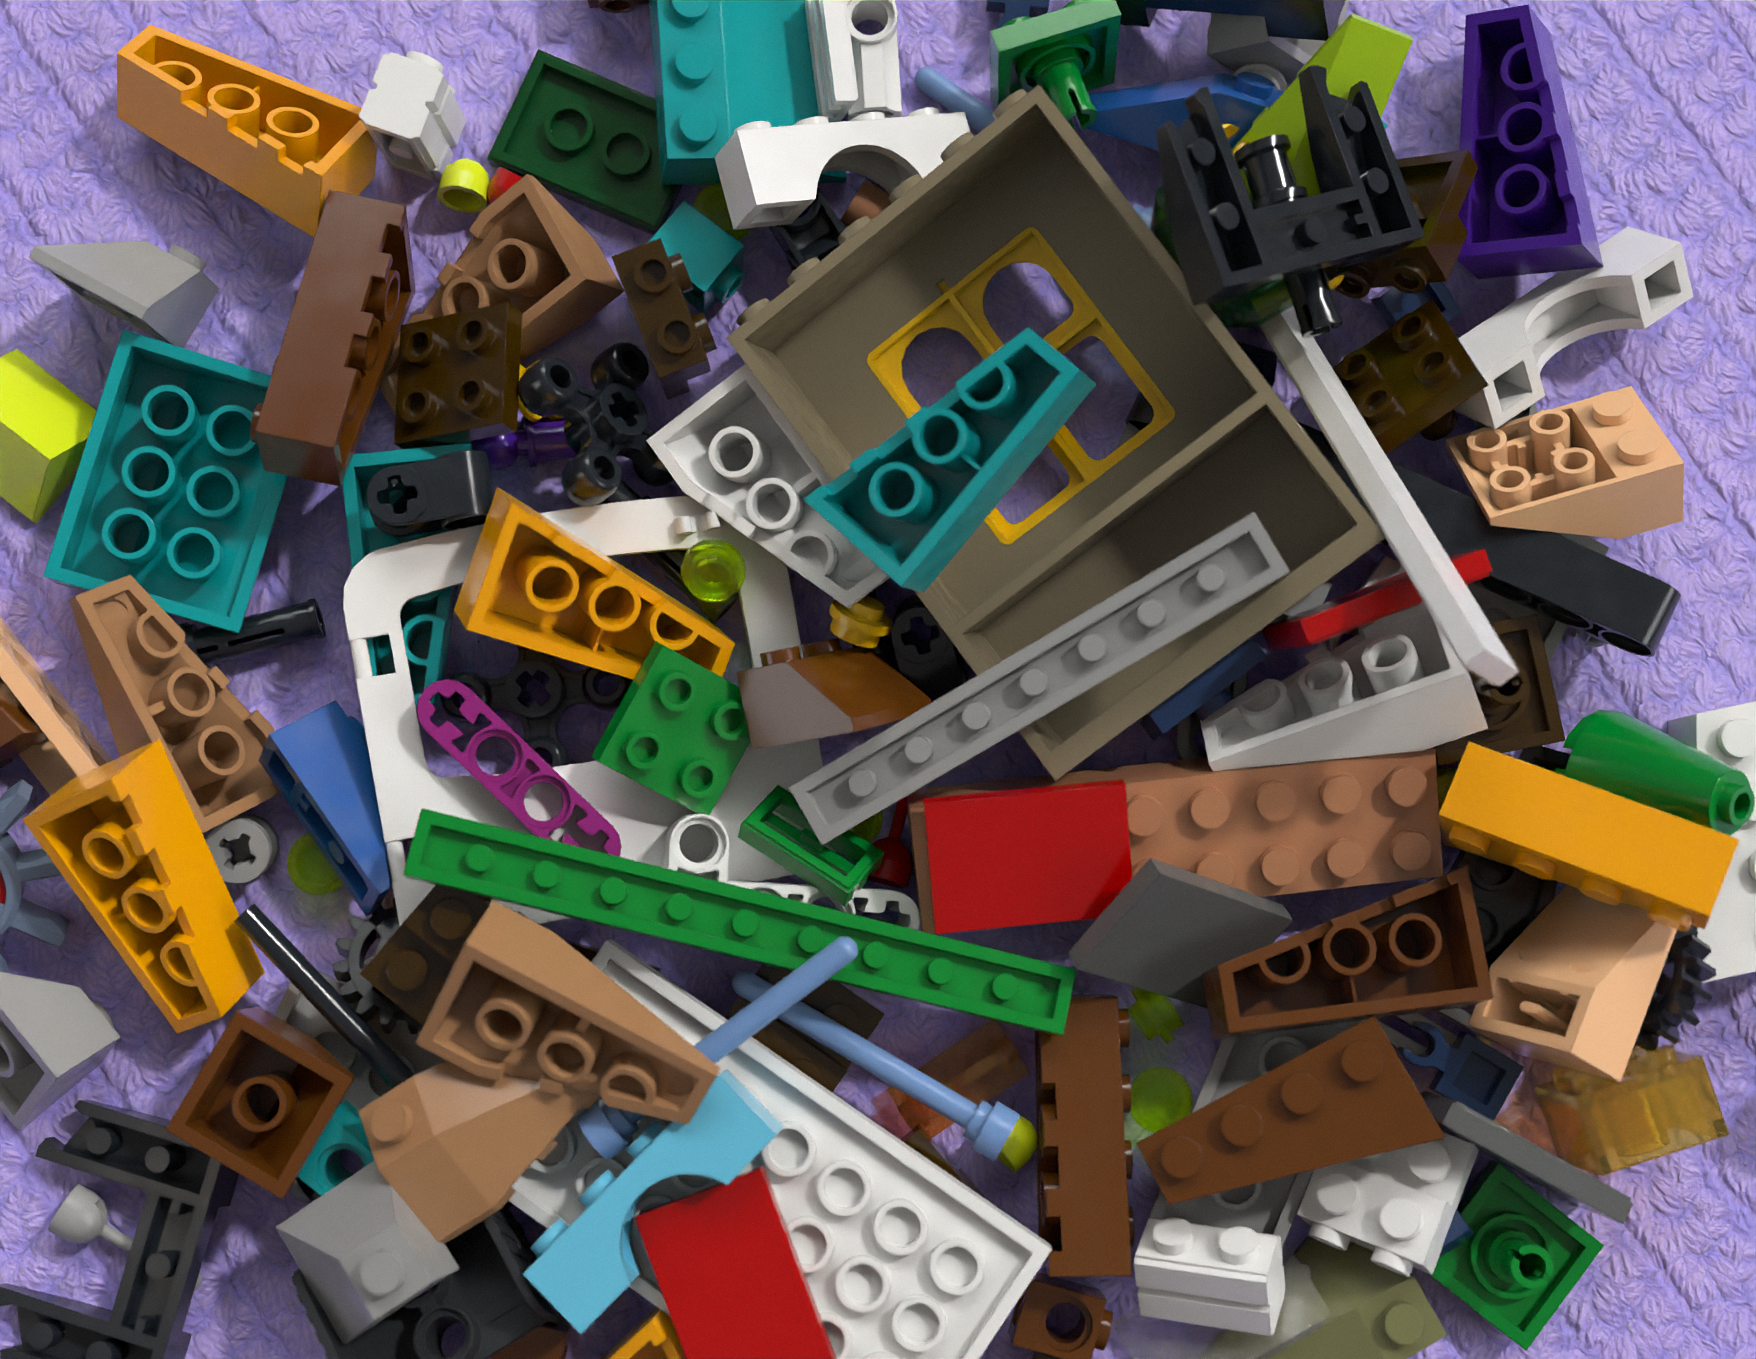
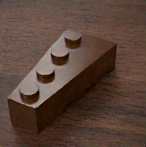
[250,190,416,487]
[1202,866,1494,1040]
[1034,994,1134,1277]
[1136,1015,1445,1205]

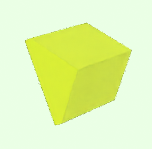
[0,349,97,523]

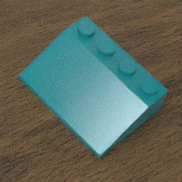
[649,0,847,185]
[43,330,289,634]

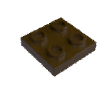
[1332,299,1489,455]
[394,302,522,449]
[1433,614,1566,766]

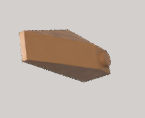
[358,1061,600,1244]

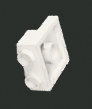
[1297,1132,1479,1277]

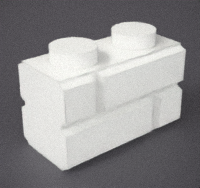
[359,51,466,182]
[1134,1217,1285,1336]

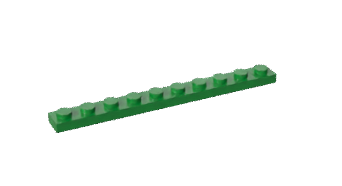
[403,808,1077,1036]

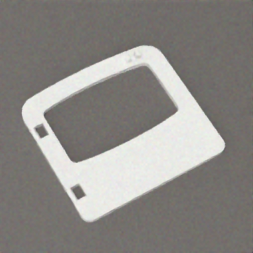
[343,496,836,926]

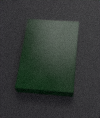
[487,49,683,235]

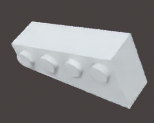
[1668,701,1756,983]

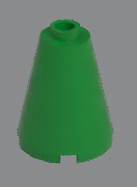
[1555,710,1755,836]

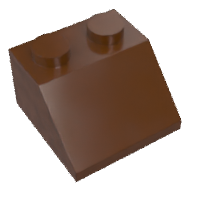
[736,638,931,750]
[166,1007,356,1199]

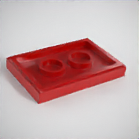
[1261,549,1493,651]
[923,779,1132,934]
[634,1165,837,1359]

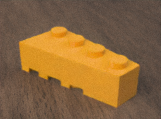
[117,25,378,238]
[454,487,735,680]
[22,739,265,1034]
[1439,742,1740,931]

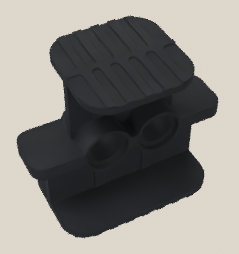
[292,1207,565,1359]

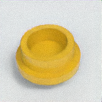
[829,595,893,648]

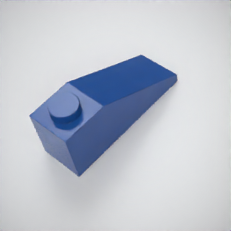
[1076,72,1284,151]
[258,700,391,917]

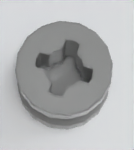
[206,814,280,884]

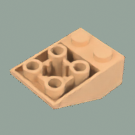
[1445,386,1684,539]
[1468,885,1677,1082]

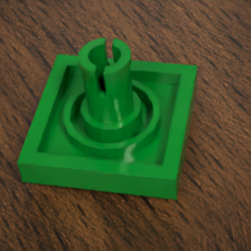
[990,0,1121,131]
[591,641,751,815]
[1426,1160,1604,1351]

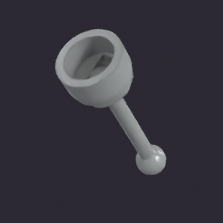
[48,1184,202,1291]

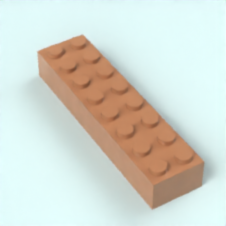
[906,747,1443,934]

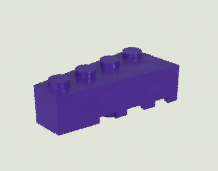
[1457,5,1604,279]

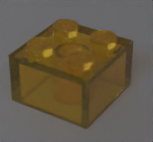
[1534,1045,1729,1176]

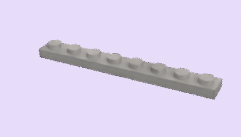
[789,512,1290,845]

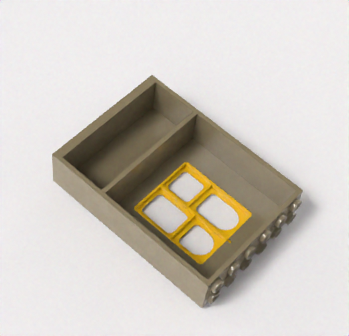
[726,85,1386,781]

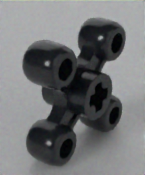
[518,342,674,506]
[440,645,633,767]

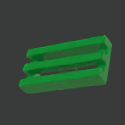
[738,785,885,907]

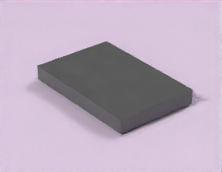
[1068,858,1294,1009]
[1419,1091,1634,1224]

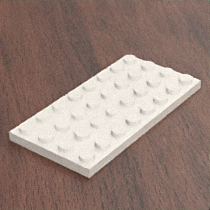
[508,939,1052,1359]

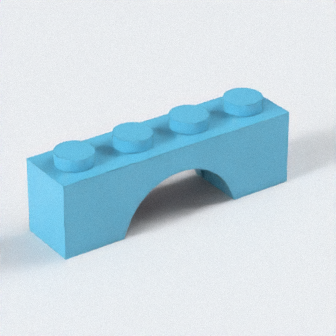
[523,1069,784,1334]

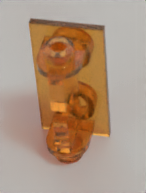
[886,1020,1030,1138]

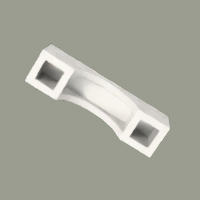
[715,107,970,230]
[1454,226,1693,429]

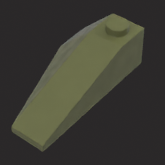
[1200,1236,1447,1359]

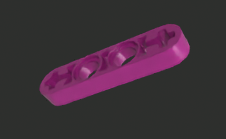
[417,679,622,857]

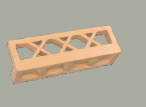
[0,616,113,796]

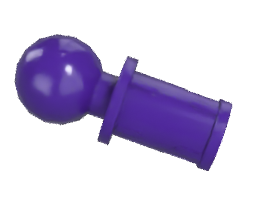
[471,418,577,470]

